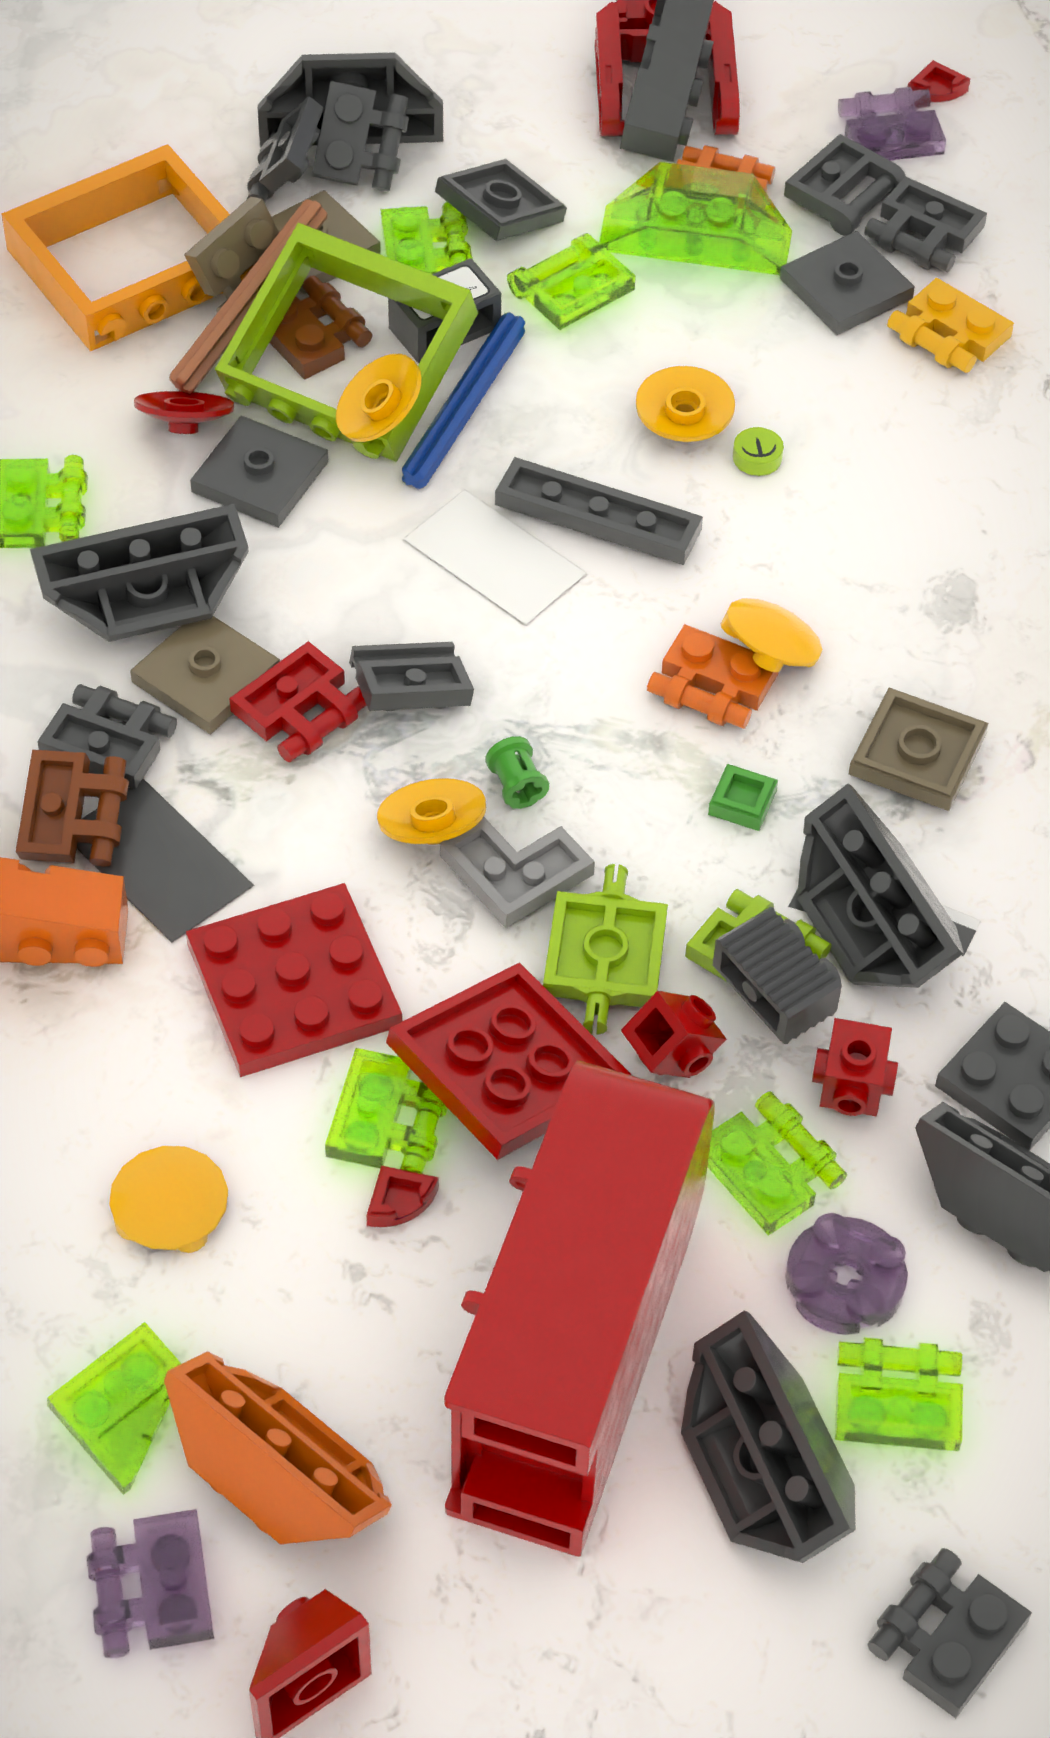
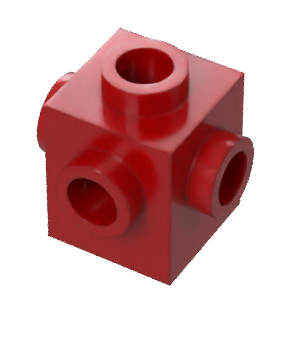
[621,991,727,1078]
[812,1018,898,1117]

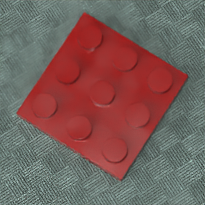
[186,883,403,1077]
[386,962,631,1160]

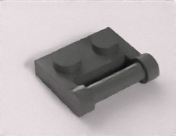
[784,134,906,236]

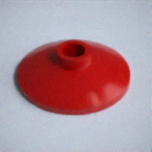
[134,391,234,434]

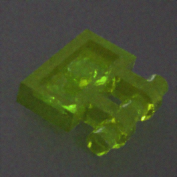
[381,202,473,275]
[0,455,88,548]
[325,1048,448,1174]
[707,1091,847,1236]
[835,1337,963,1451]

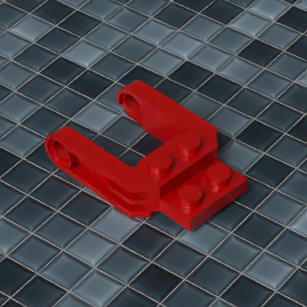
[594,0,740,136]

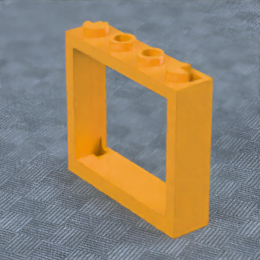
[2,144,253,352]

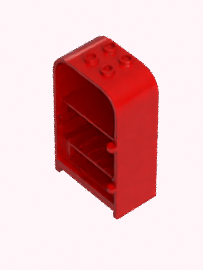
[444,1061,715,1557]

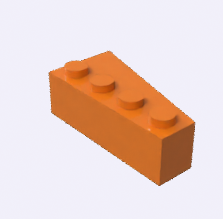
[0,857,128,967]

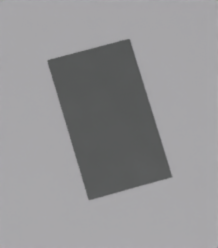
[77,779,254,943]

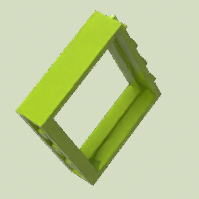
[215,222,478,462]

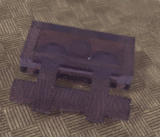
[838,86,946,160]
[86,1509,214,1658]

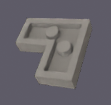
[440,817,595,928]

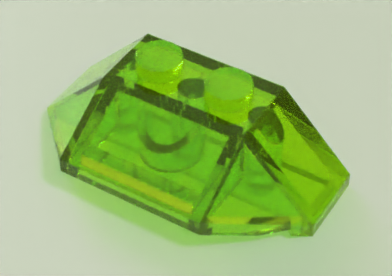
[598,162,792,275]

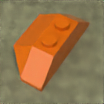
[164,1351,392,1544]

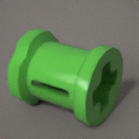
[485,736,550,809]

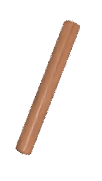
[169,199,327,394]

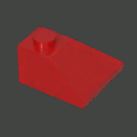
[249,1589,372,1738]

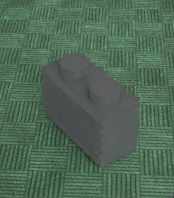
[712,907,842,1044]

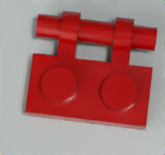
[229,641,367,762]

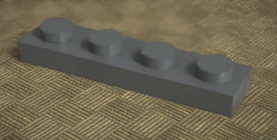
[495,457,703,565]

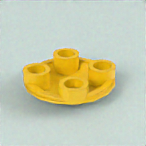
[721,598,822,672]
[109,1146,228,1253]

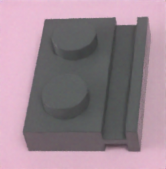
[349,641,474,711]

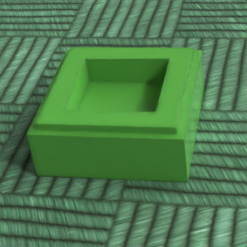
[708,764,778,831]

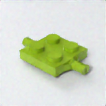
[543,864,668,1035]

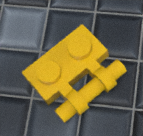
[887,277,1014,373]

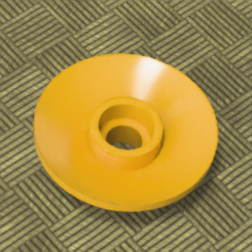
[336,354,421,442]
[636,366,735,442]
[377,778,487,845]

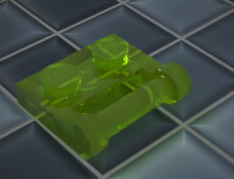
[507,233,636,330]

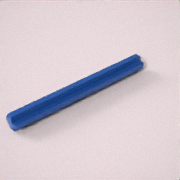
[402,312,525,489]

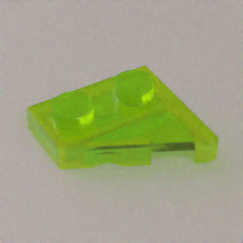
[47,1322,181,1495]

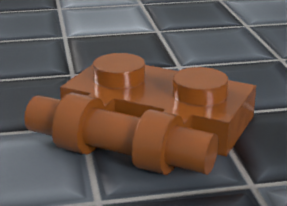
[269,275,372,380]
[15,750,129,867]

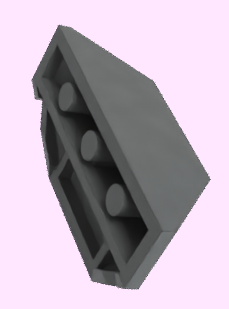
[257,52,443,147]
[30,504,249,642]
[797,783,964,988]
[915,1102,1050,1272]
[681,1310,856,1563]

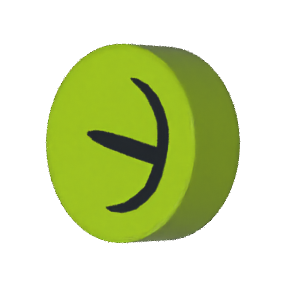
[733,427,784,476]

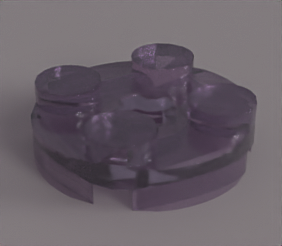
[785,1213,908,1335]

